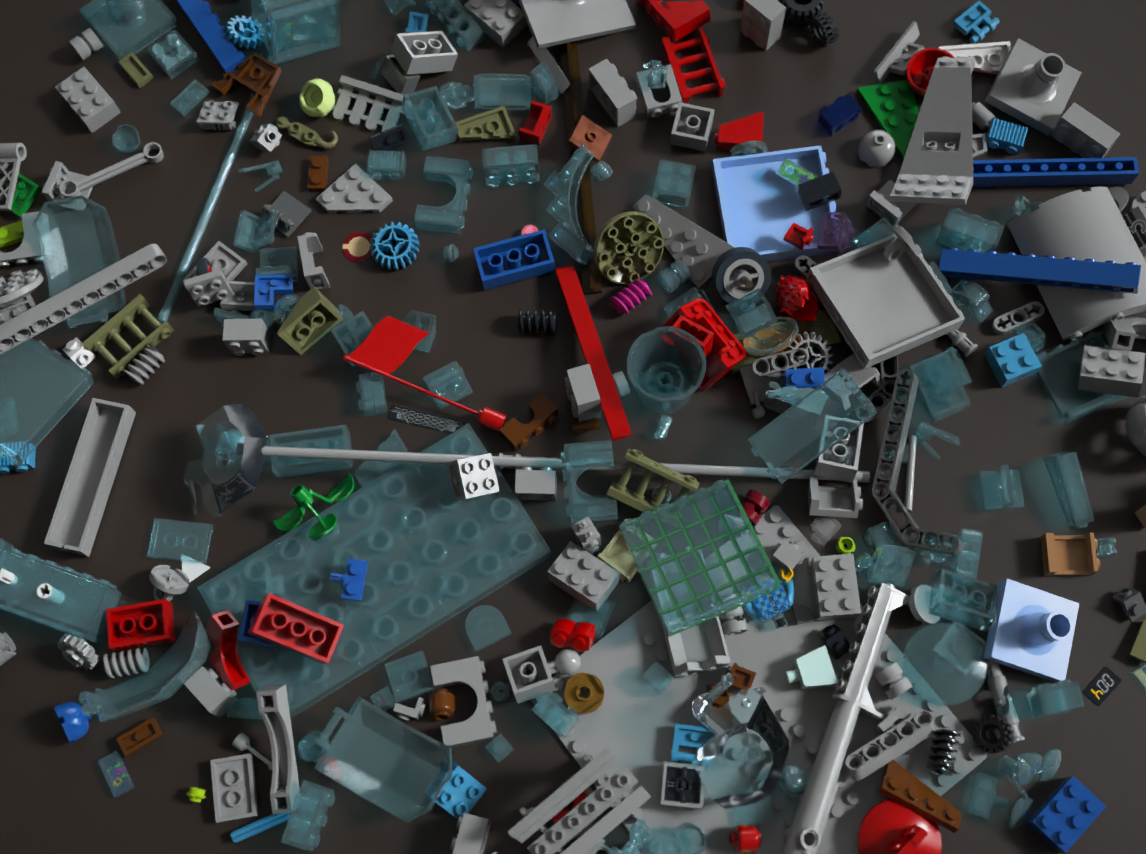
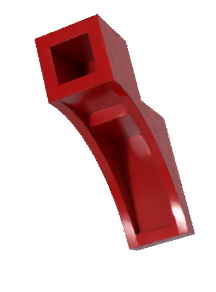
[205,610,250,691]

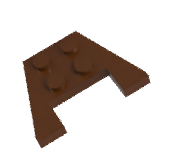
[211,52,282,117]

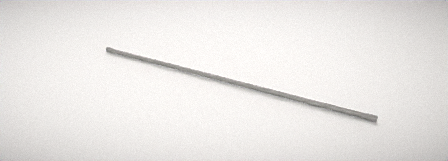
[240,444,870,483]

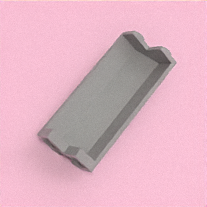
[647,547,731,676]

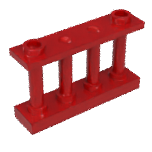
[661,27,726,104]

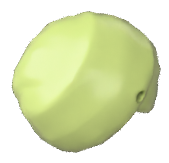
[299,78,335,117]

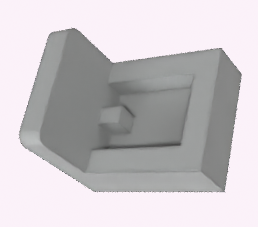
[393,697,427,721]

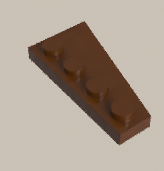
[879,760,962,833]

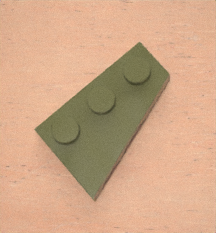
[454,106,517,141]

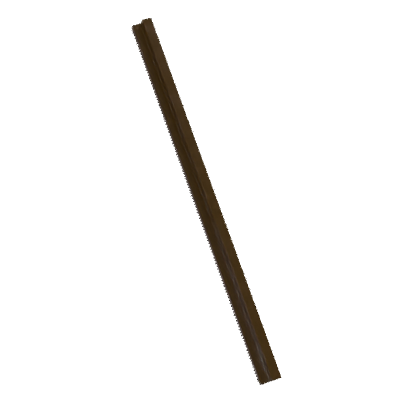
[560,41,602,295]

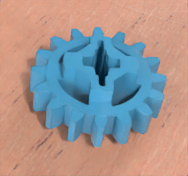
[226,15,265,49]

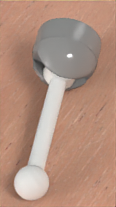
[232,732,272,770]

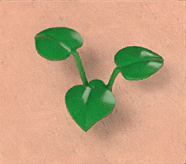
[273,473,354,541]

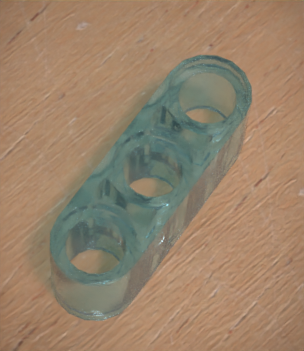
[952,528,983,587]

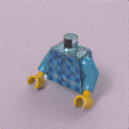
[734,566,794,630]

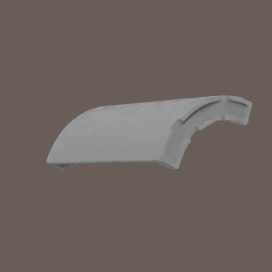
[1007,187,1146,341]

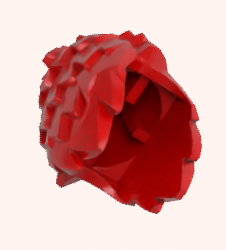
[775,275,819,323]

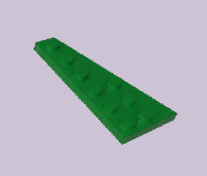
[856,80,919,159]

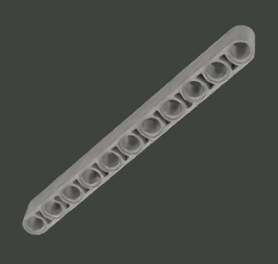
[0,244,167,355]

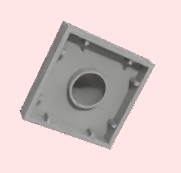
[985,38,1082,135]

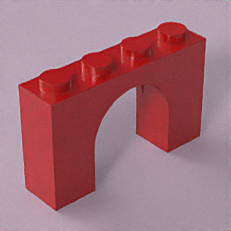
[637,0,711,41]

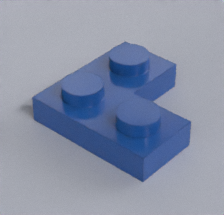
[254,275,293,310]

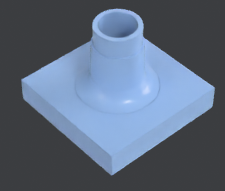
[983,579,1079,683]

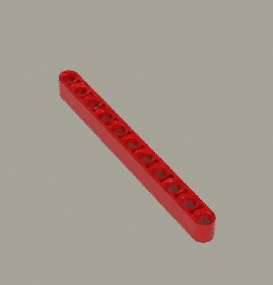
[555,264,632,441]

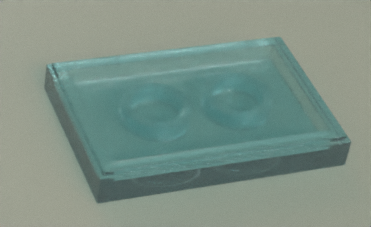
[147,518,213,563]

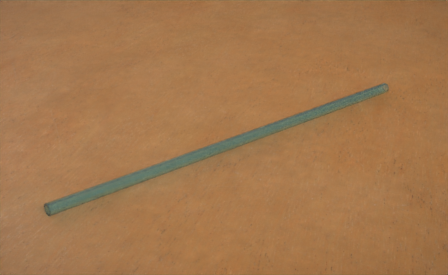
[157,25,289,323]

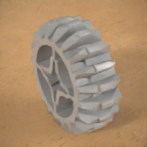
[781,332,834,374]

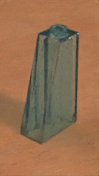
[1043,452,1094,528]

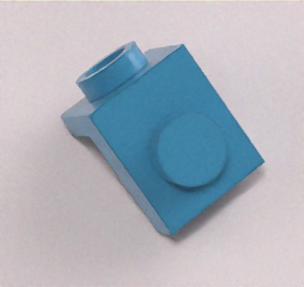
[405,11,429,33]

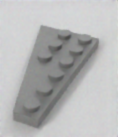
[633,194,735,289]

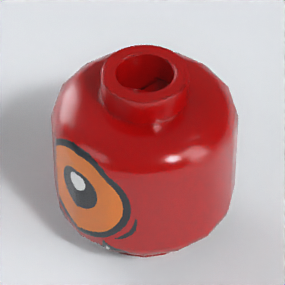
[729,824,762,853]

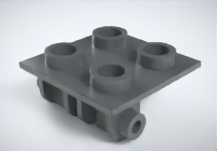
[261,191,312,237]

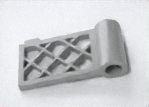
[0,143,27,211]

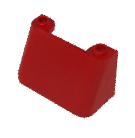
[656,298,746,392]

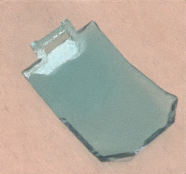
[32,195,126,329]
[79,611,211,722]
[314,697,453,823]

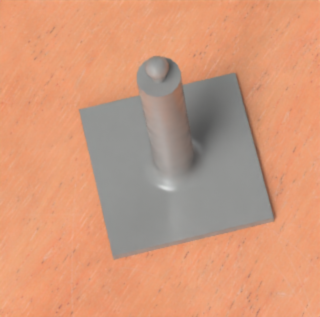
[519,0,636,49]

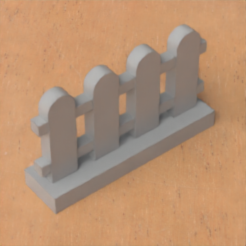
[332,75,411,132]

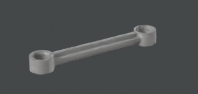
[59,142,164,201]

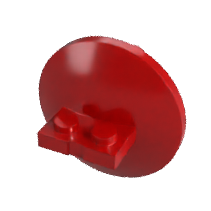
[857,799,942,854]

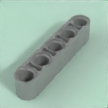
[845,710,935,781]

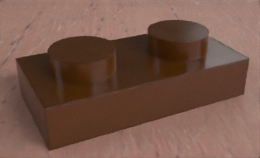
[307,156,329,192]
[116,717,164,757]

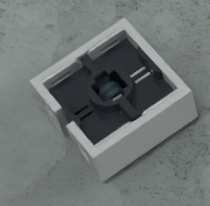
[660,762,706,810]

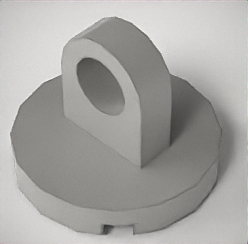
[884,224,922,261]
[149,565,189,601]

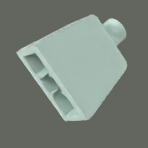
[785,646,838,690]

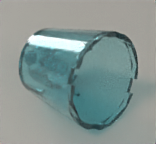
[627,326,706,414]

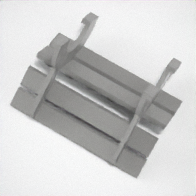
[508,747,651,854]

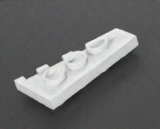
[938,41,1011,75]

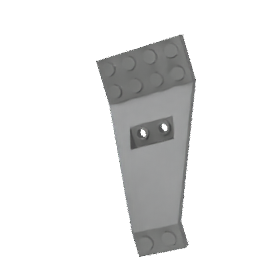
[890,57,975,205]

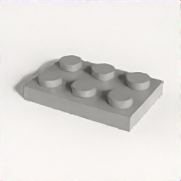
[182,241,247,304]
[210,753,258,823]

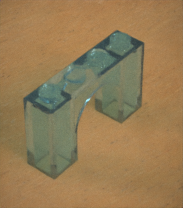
[414,156,473,234]
[561,440,618,523]

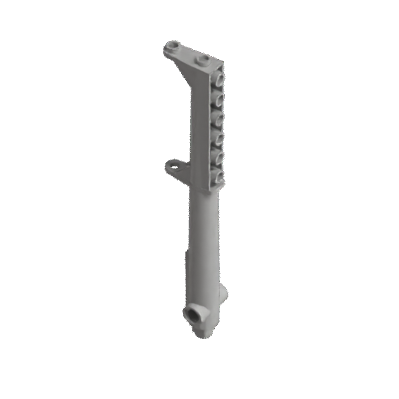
[782,583,911,854]

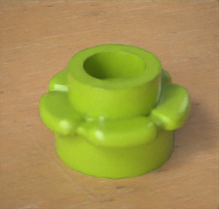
[836,537,856,554]
[186,787,206,802]

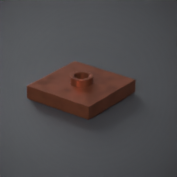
[567,115,612,163]

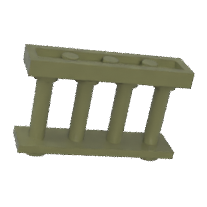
[83,294,174,379]
[607,449,699,529]

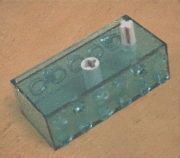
[0,547,122,645]

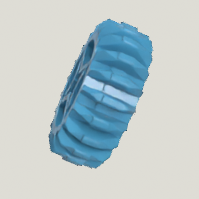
[370,222,420,271]

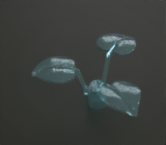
[999,749,1061,829]

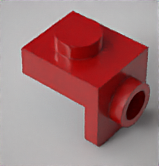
[783,222,815,251]

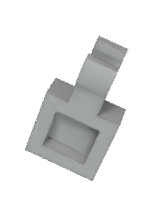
[874,704,911,735]

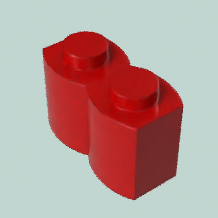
[550,619,596,652]

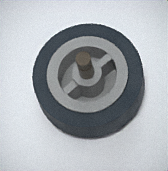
[712,247,771,306]

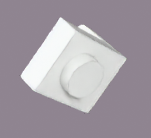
[62,337,95,369]

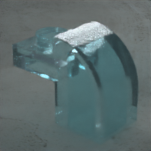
[950,280,994,323]

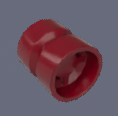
[735,489,771,526]

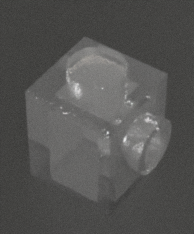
[809,516,842,546]

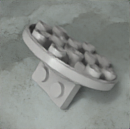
[0,269,44,324]

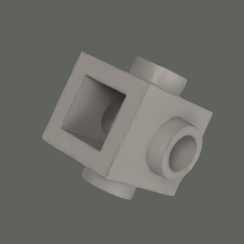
[250,124,282,153]

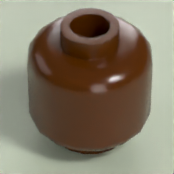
[428,688,455,721]

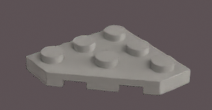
[316,164,393,213]

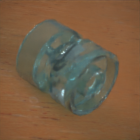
[657,259,692,293]

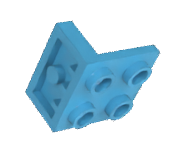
[424,759,486,819]

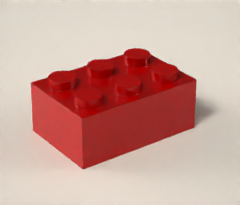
[106,599,176,652]

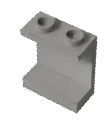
[820,353,881,410]

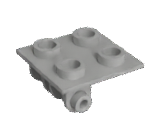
[197,101,239,130]

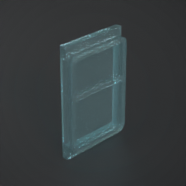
[473,74,532,109]

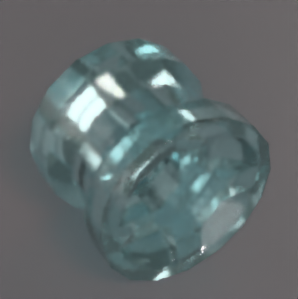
[1096,537,1118,557]

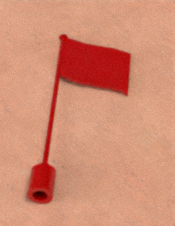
[343,316,507,433]

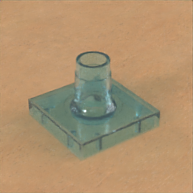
[79,0,178,60]

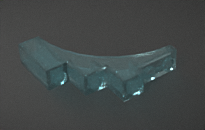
[543,144,594,266]

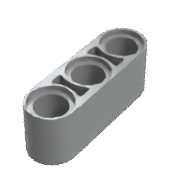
[752,348,809,376]

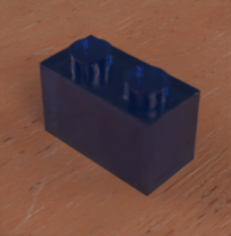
[818,93,862,137]

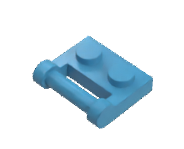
[671,724,716,767]

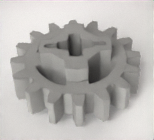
[57,634,99,670]

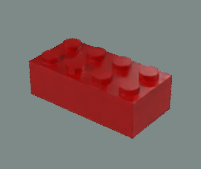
[247,593,344,664]

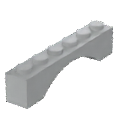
[256,684,302,814]

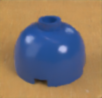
[53,702,91,744]

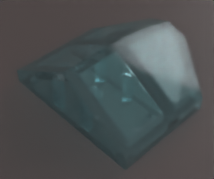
[402,310,436,352]

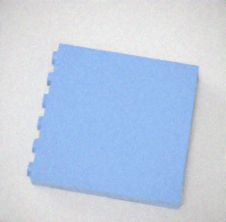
[712,146,843,261]

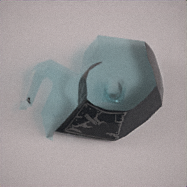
[184,404,267,518]
[692,673,790,809]

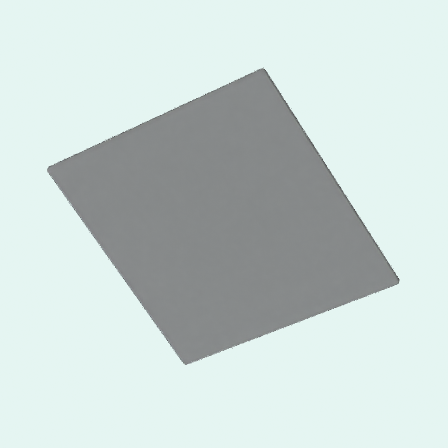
[530,505,987,854]

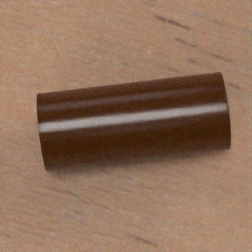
[571,417,600,435]

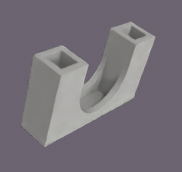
[0,211,51,267]
[1102,316,1146,351]
[430,656,497,749]

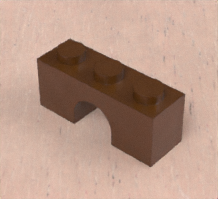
[499,392,558,451]

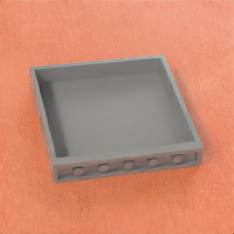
[806,234,965,369]

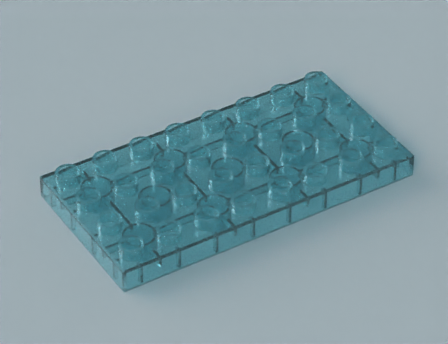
[197,423,552,719]

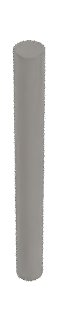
[904,435,917,512]

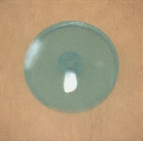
[902,623,987,706]

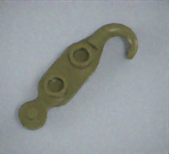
[276,117,338,149]

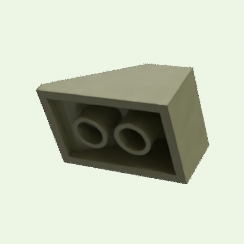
[277,287,343,355]

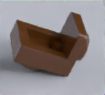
[724,662,756,693]

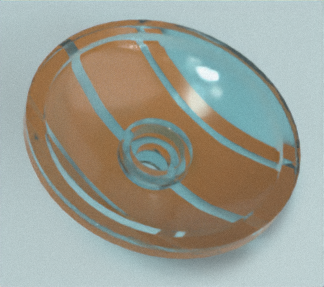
[743,317,799,357]

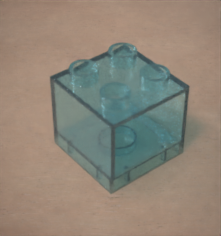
[250,0,340,64]

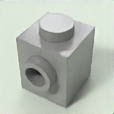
[771,540,804,572]

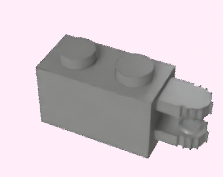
[571,516,601,554]

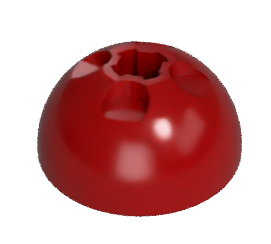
[906,48,955,97]

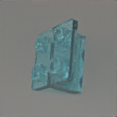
[423,361,473,409]
[980,465,1024,510]

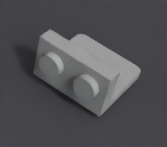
[42,161,93,210]

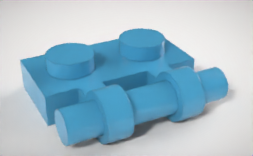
[953,1,1000,44]

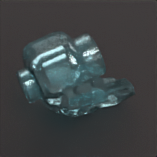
[438,81,476,109]

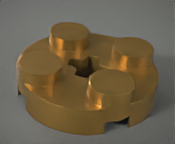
[564,673,604,714]

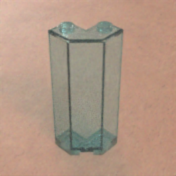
[748,368,878,484]

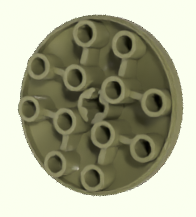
[593,211,664,284]

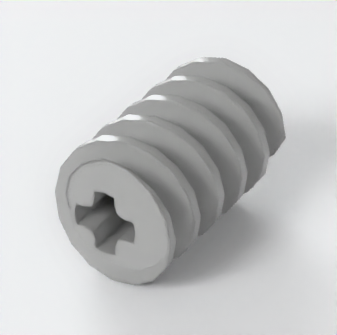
[123,343,165,384]
[103,648,150,679]

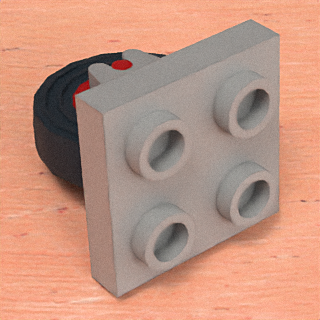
[184,258,233,306]

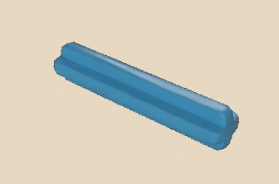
[230,813,291,843]

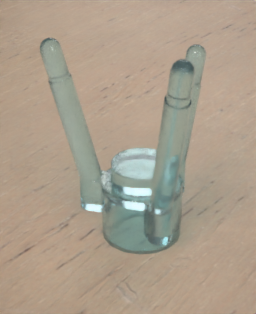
[238,159,283,192]
[914,421,960,460]

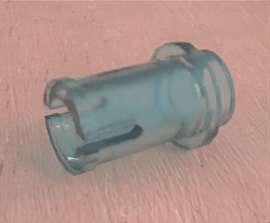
[653,415,673,441]

